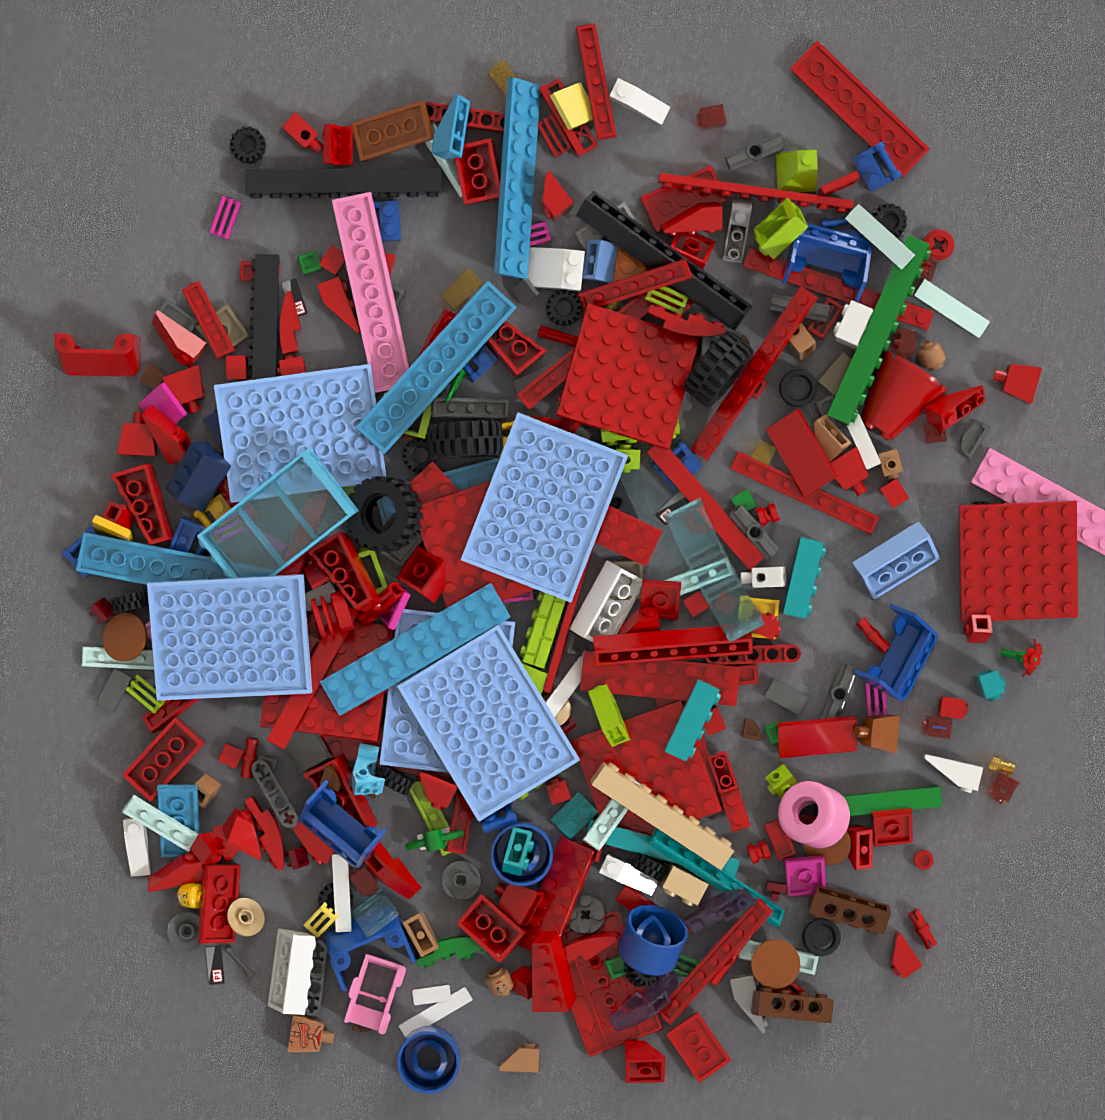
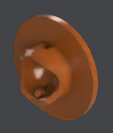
[103,613,147,662]
[803,830,851,865]
[751,939,800,989]

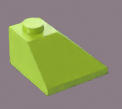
[776,150,818,193]

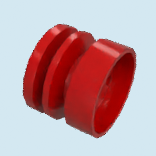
[310,590,354,638]

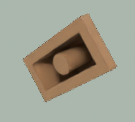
[814,414,852,462]
[403,911,439,957]
[499,1042,539,1073]

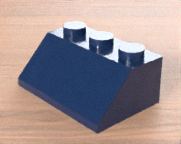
[165,441,231,512]

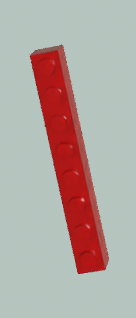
[593,624,753,666]

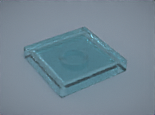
[351,888,400,938]

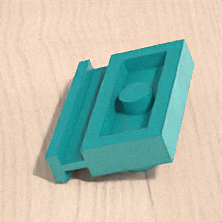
[551,792,598,840]

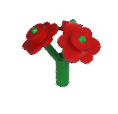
[1001,639,1044,677]

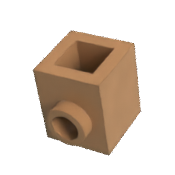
[877,449,903,480]
[194,774,222,809]

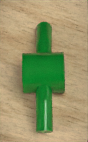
[405,828,464,852]

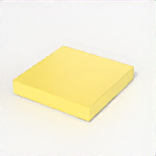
[550,82,593,130]

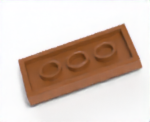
[351,100,434,162]

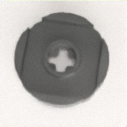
[442,860,481,899]
[568,895,606,935]

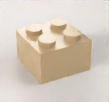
[661,862,709,906]

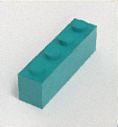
[782,537,826,619]
[664,679,721,761]

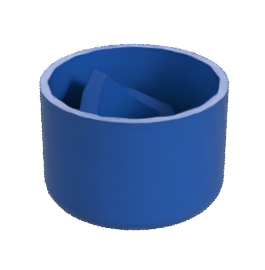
[491,821,553,886]
[618,905,688,976]
[397,1026,461,1094]

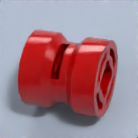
[755,503,780,526]
[746,839,771,864]

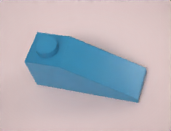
[431,94,470,159]

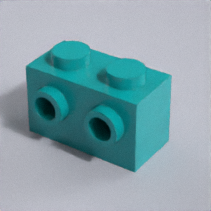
[973,669,1006,701]
[502,827,535,876]

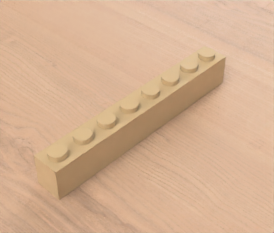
[590,762,734,870]

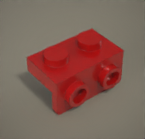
[322,124,353,166]

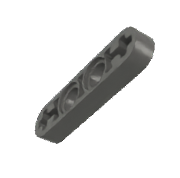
[251,760,299,829]
[305,939,328,1016]

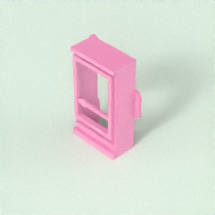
[344,953,406,1034]

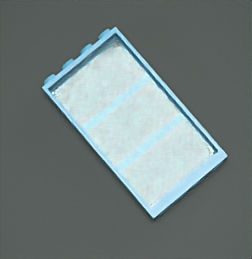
[197,448,359,578]

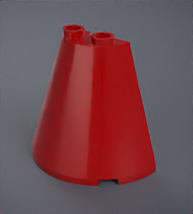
[861,350,947,441]

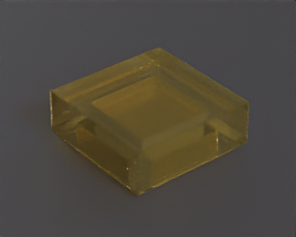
[751,440,776,466]

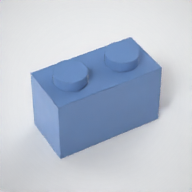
[582,240,618,283]

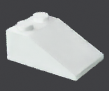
[523,247,585,292]

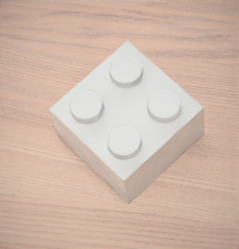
[834,300,873,350]

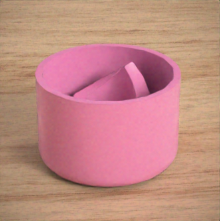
[778,781,850,848]

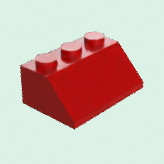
[455,138,501,205]
[456,894,529,963]

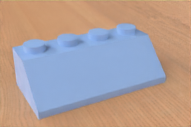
[852,521,940,600]

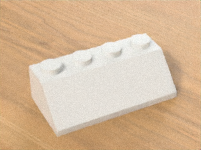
[569,560,642,642]
[268,928,316,1015]

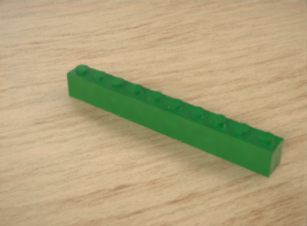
[827,235,932,426]

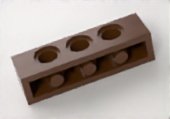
[808,884,891,934]
[751,987,834,1023]

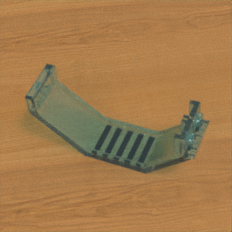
[664,498,765,642]

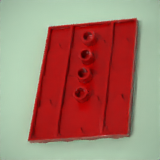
[561,910,663,1057]

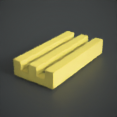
[304,902,339,938]

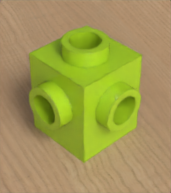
[615,444,640,473]
[765,764,798,799]

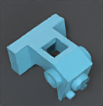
[351,743,385,795]

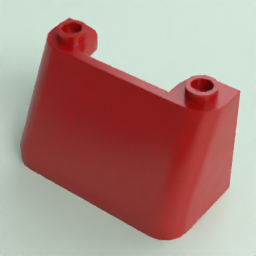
[54,333,140,377]

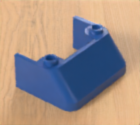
[782,223,872,303]
[854,604,938,701]
[299,780,386,868]
[325,906,417,992]

